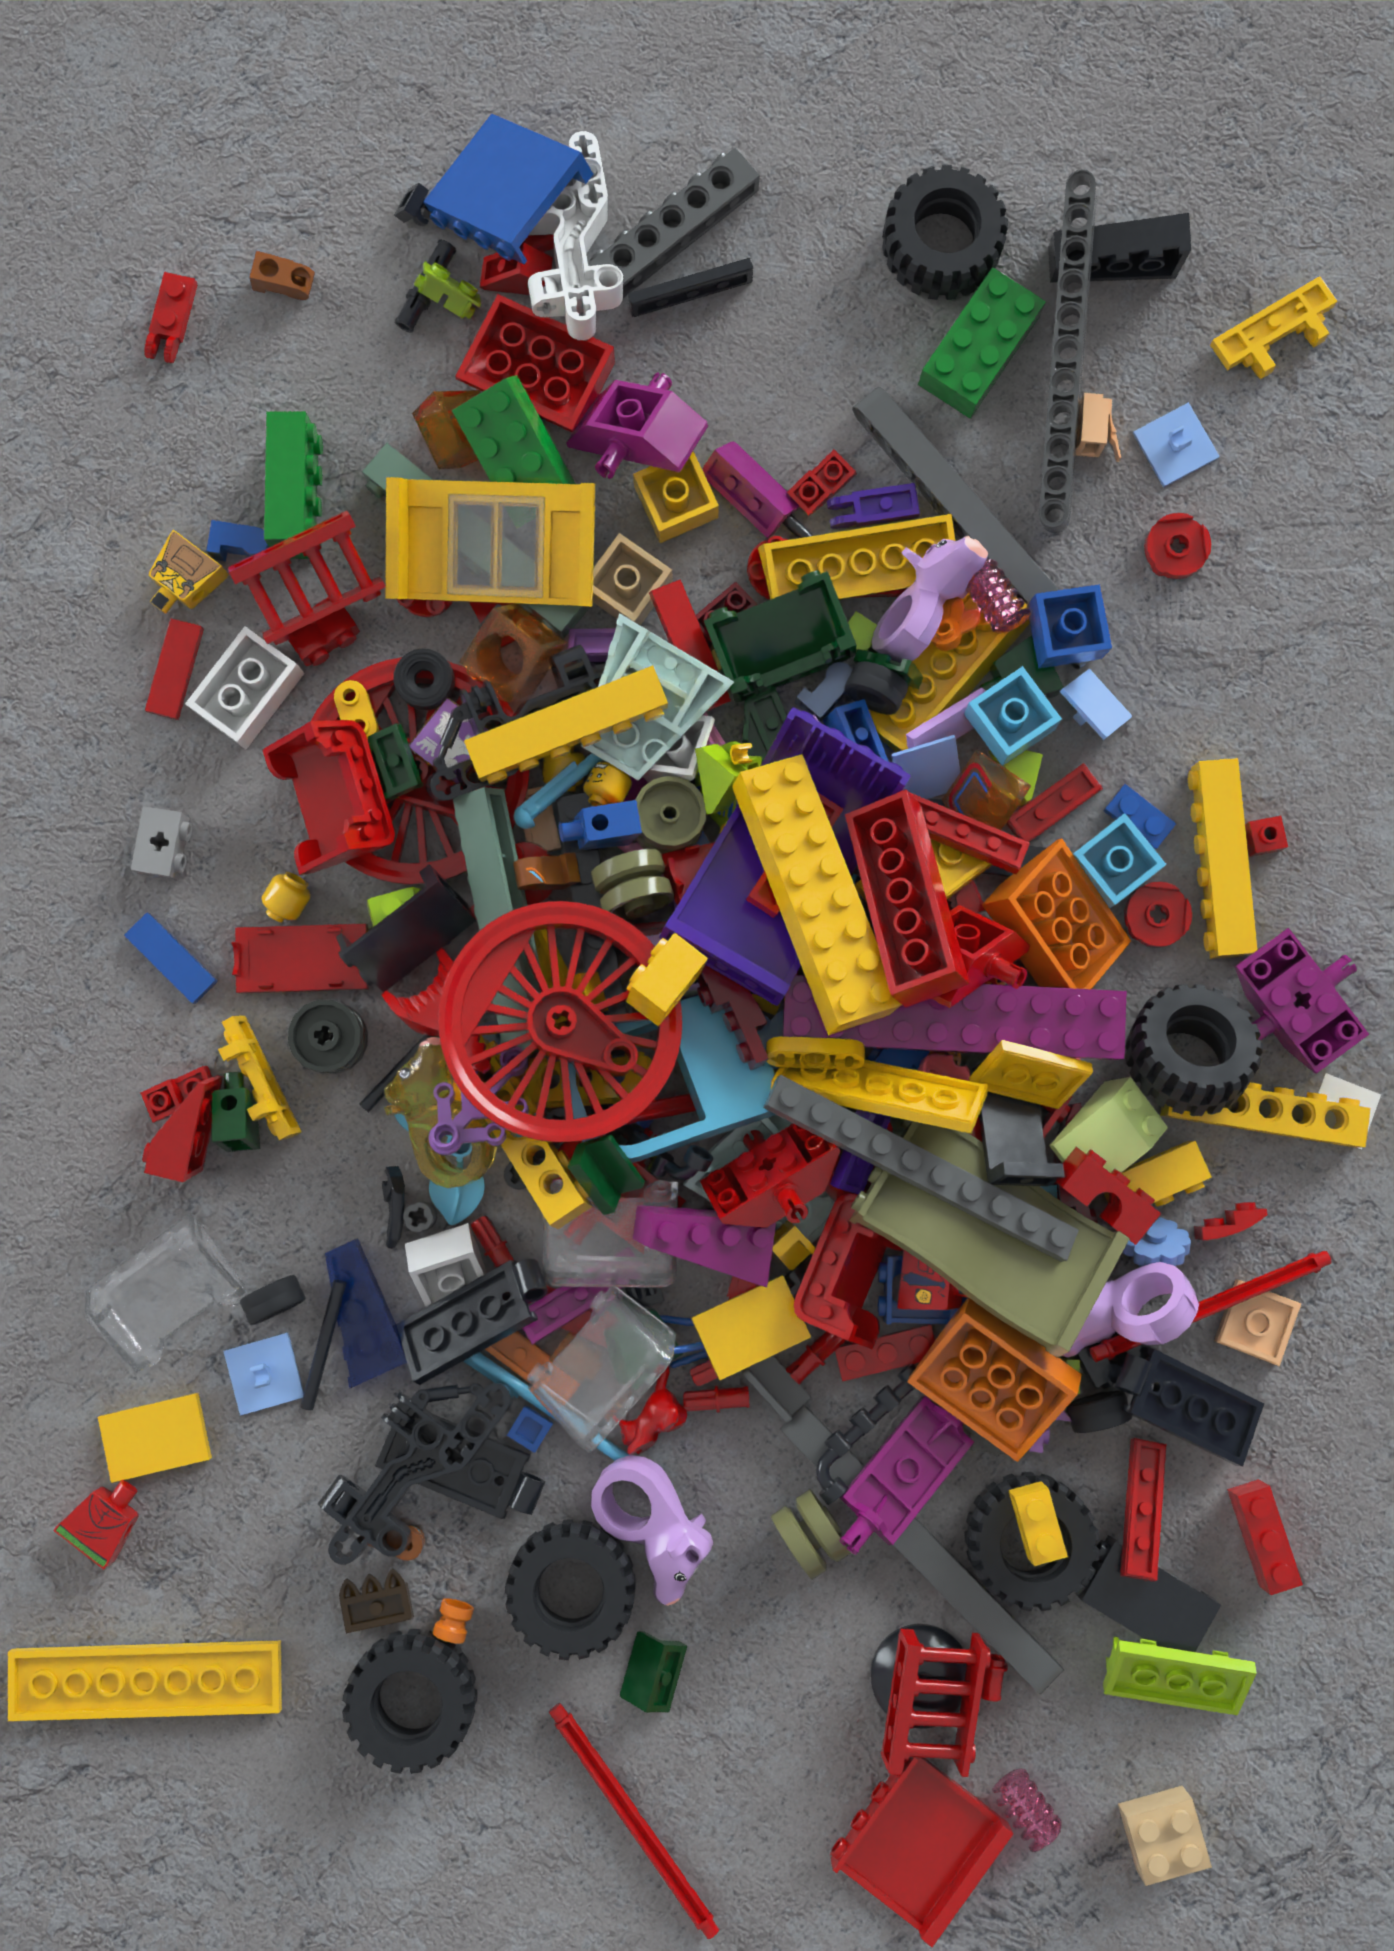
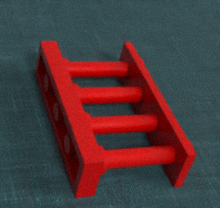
[228,510,386,645]
[881,1629,991,1777]

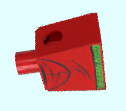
[53,1480,139,1570]

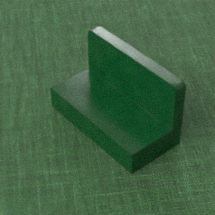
[568,1135,645,1216]
[620,1631,687,1713]

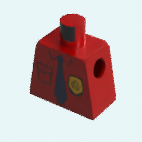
[897,1250,969,1310]

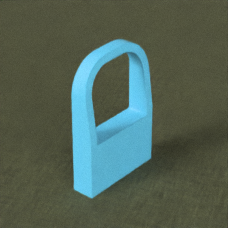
[561,995,776,1163]

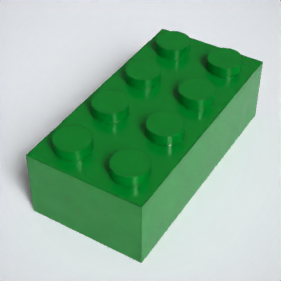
[918,267,1046,419]
[452,375,576,529]
[264,411,323,559]

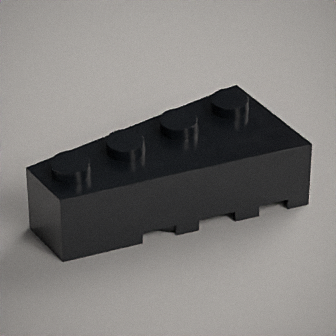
[1048,213,1191,283]

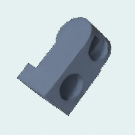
[795,662,853,722]

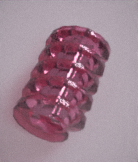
[966,559,1031,634]
[992,1768,1062,1852]

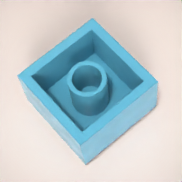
[964,666,1062,766]
[1073,813,1167,908]

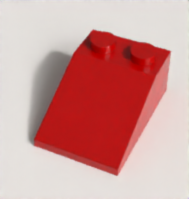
[142,1075,223,1182]

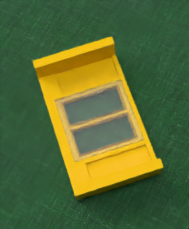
[385,477,595,607]

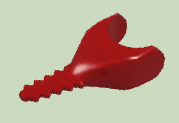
[381,947,492,1074]

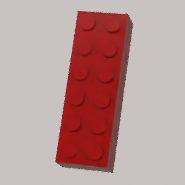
[845,789,970,1008]

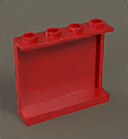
[830,1757,1013,1947]

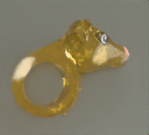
[384,1037,497,1188]

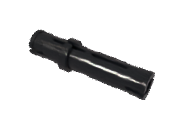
[395,239,456,333]

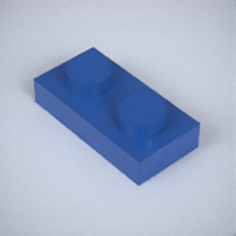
[1103,784,1176,850]

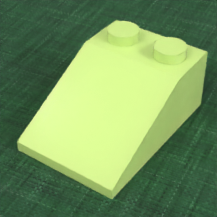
[1050,1077,1168,1173]

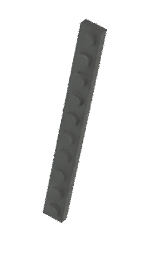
[763,1075,1078,1262]

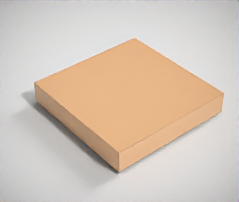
[1214,1279,1301,1366]

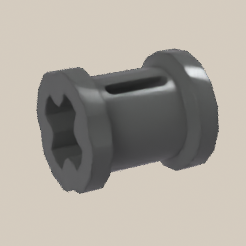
[403,1201,437,1232]

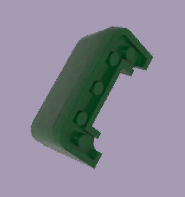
[704,570,857,702]

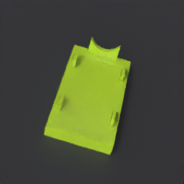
[1103,1637,1257,1716]

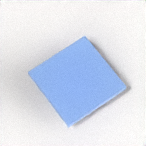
[1132,402,1220,488]
[1060,669,1132,740]
[891,735,962,799]
[223,1333,304,1416]

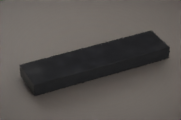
[628,257,753,317]

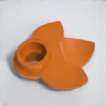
[931,597,981,651]

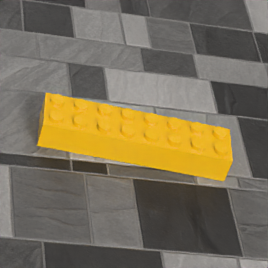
[732,754,902,1035]

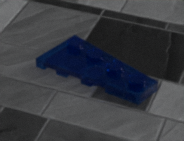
[325,1238,407,1388]

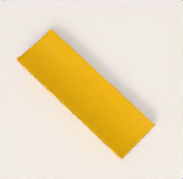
[758,514,955,600]
[869,573,1030,752]

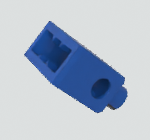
[559,800,642,850]

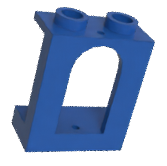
[878,1255,967,1325]

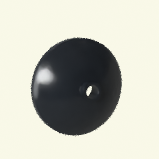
[870,1624,967,1729]

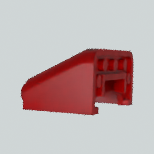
[262,720,395,875]
[793,1193,904,1350]

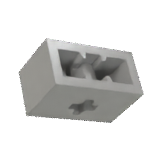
[131,806,192,881]

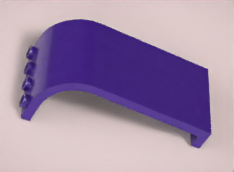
[659,707,911,1006]

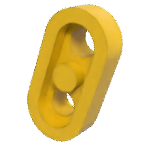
[334,680,379,740]

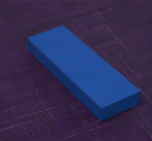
[124,912,218,1004]

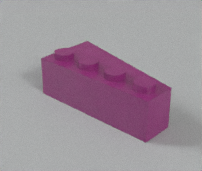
[633,1205,776,1288]

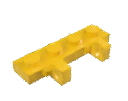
[1210,276,1337,380]
[218,1016,302,1140]

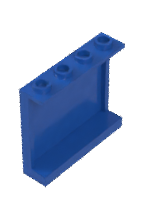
[423,114,594,264]

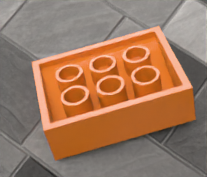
[982,838,1131,989]
[907,1298,1082,1462]

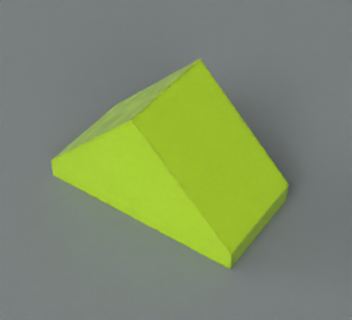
[695,744,748,815]
[988,750,1043,807]

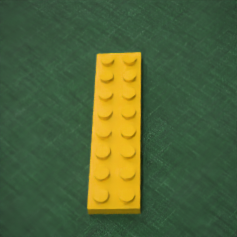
[8,1640,282,1721]

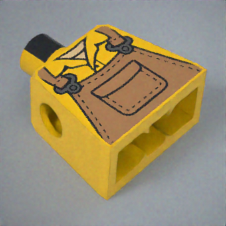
[148,530,229,614]

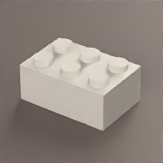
[185,626,305,750]

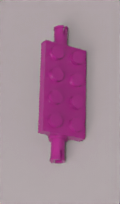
[839,1396,974,1555]

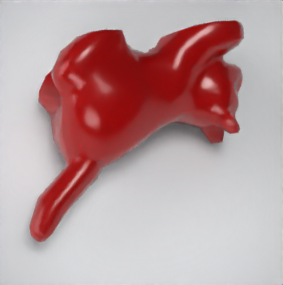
[617,1363,687,1455]

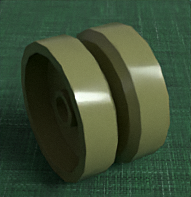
[635,776,706,854]
[591,849,674,920]
[771,1489,851,1580]

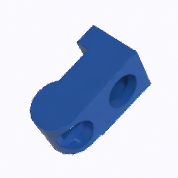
[206,520,269,562]

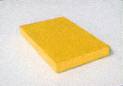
[969,1040,1093,1109]
[691,1275,811,1380]
[98,1393,212,1483]

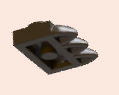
[339,1568,414,1634]

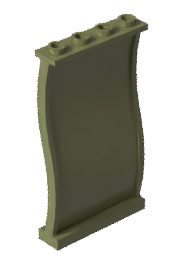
[849,1119,1130,1358]

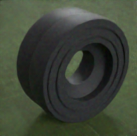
[394,648,455,710]
[845,662,908,715]
[240,1275,305,1325]
[1067,1390,1132,1433]

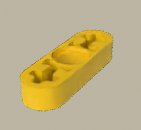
[766,1036,865,1070]

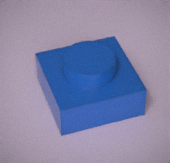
[506,1405,553,1453]

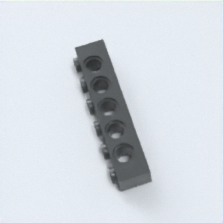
[588,147,760,298]

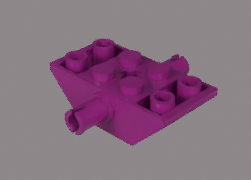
[566,372,708,479]
[1235,928,1369,1074]

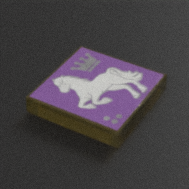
[409,697,491,787]

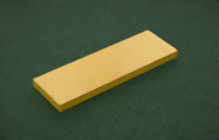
[771,1060,988,1134]

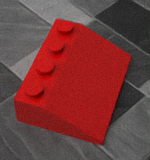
[455,294,615,432]

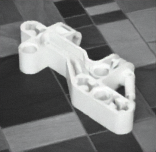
[528,131,623,340]

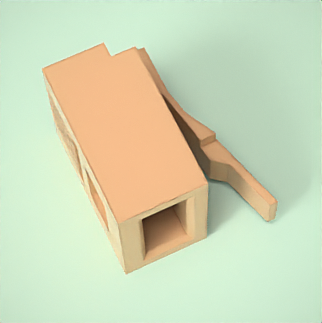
[1076,393,1121,462]

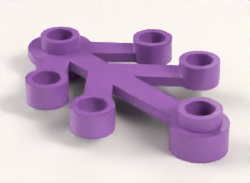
[429,1047,529,1155]

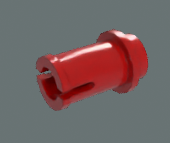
[981,1654,1008,1702]

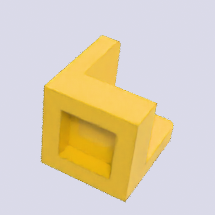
[772,1220,815,1270]

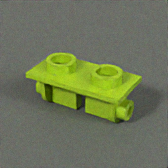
[414,261,481,319]

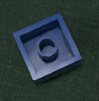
[1027,584,1112,669]

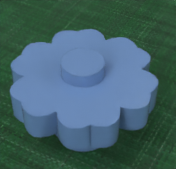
[1122,1217,1191,1267]

